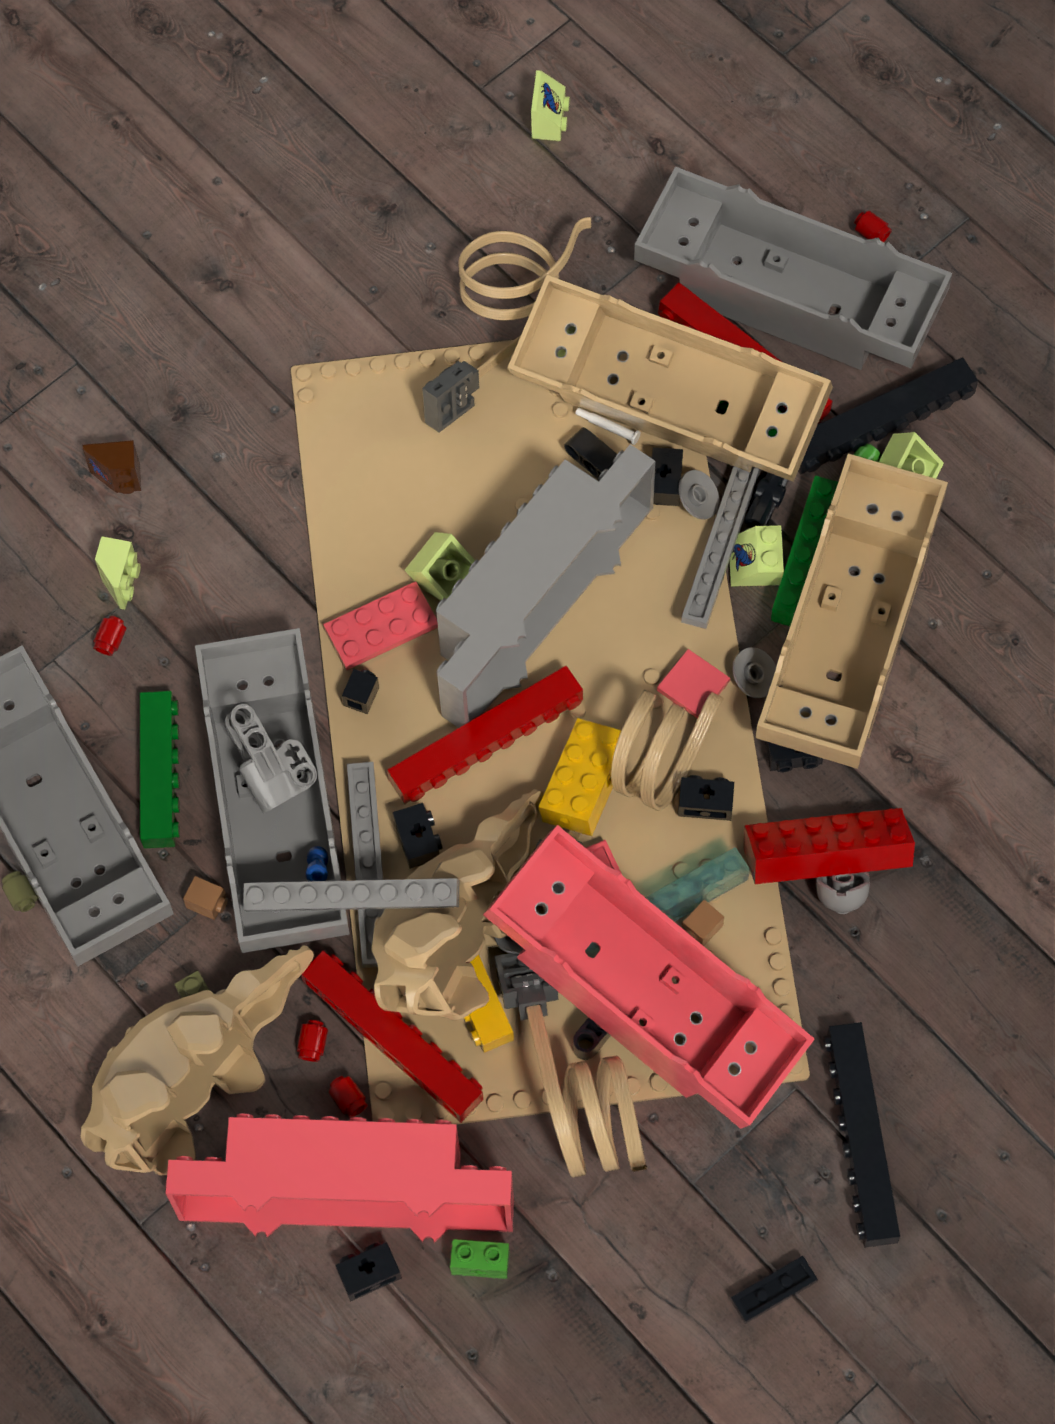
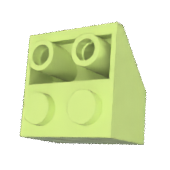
[95,537,141,610]

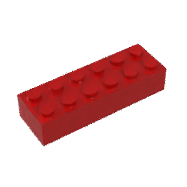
[744,808,915,884]

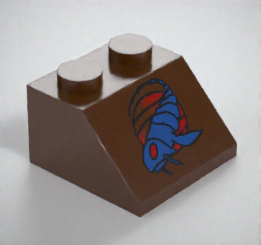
[82,440,141,494]

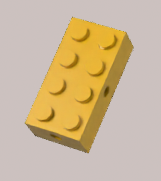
[539,718,621,836]

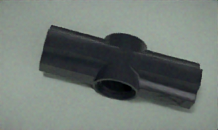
[745,472,789,528]

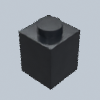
[342,669,379,714]

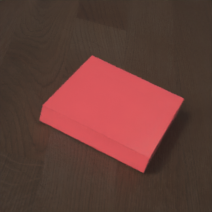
[657,649,730,719]

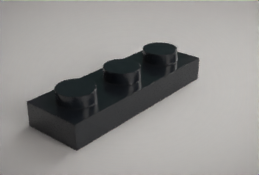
[730,1256,818,1324]

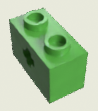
[450,1239,510,1279]

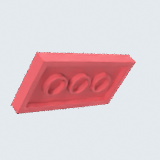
[323,581,438,671]

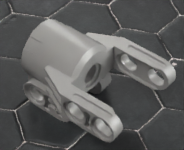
[224,704,317,814]

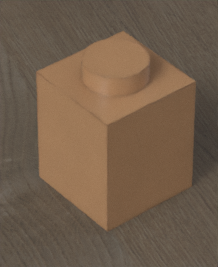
[183,876,228,920]
[682,900,724,946]

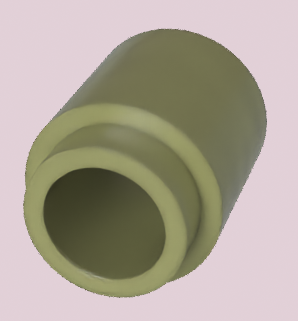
[2,871,38,912]

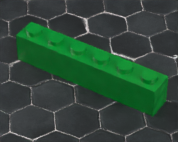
[771,475,838,626]
[140,691,180,849]

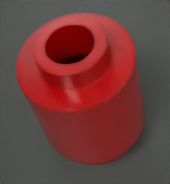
[854,210,892,242]
[93,616,127,656]
[297,1020,328,1062]
[328,1076,367,1118]

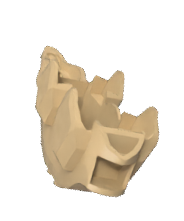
[371,789,544,1020]
[81,945,314,1175]

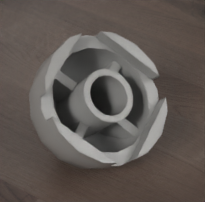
[816,872,870,914]

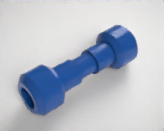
[306,846,328,882]

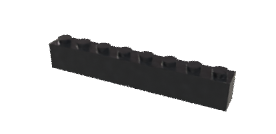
[798,357,978,475]
[824,1022,900,1248]

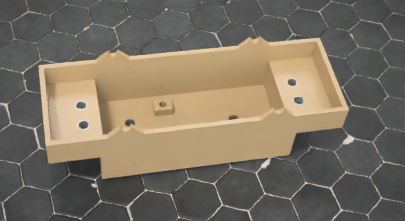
[508,275,833,482]
[756,454,948,769]

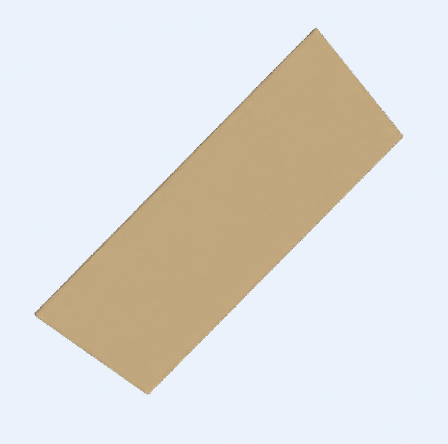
[291,340,810,1125]

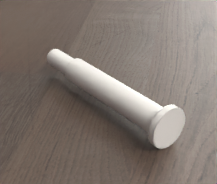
[576,408,641,445]

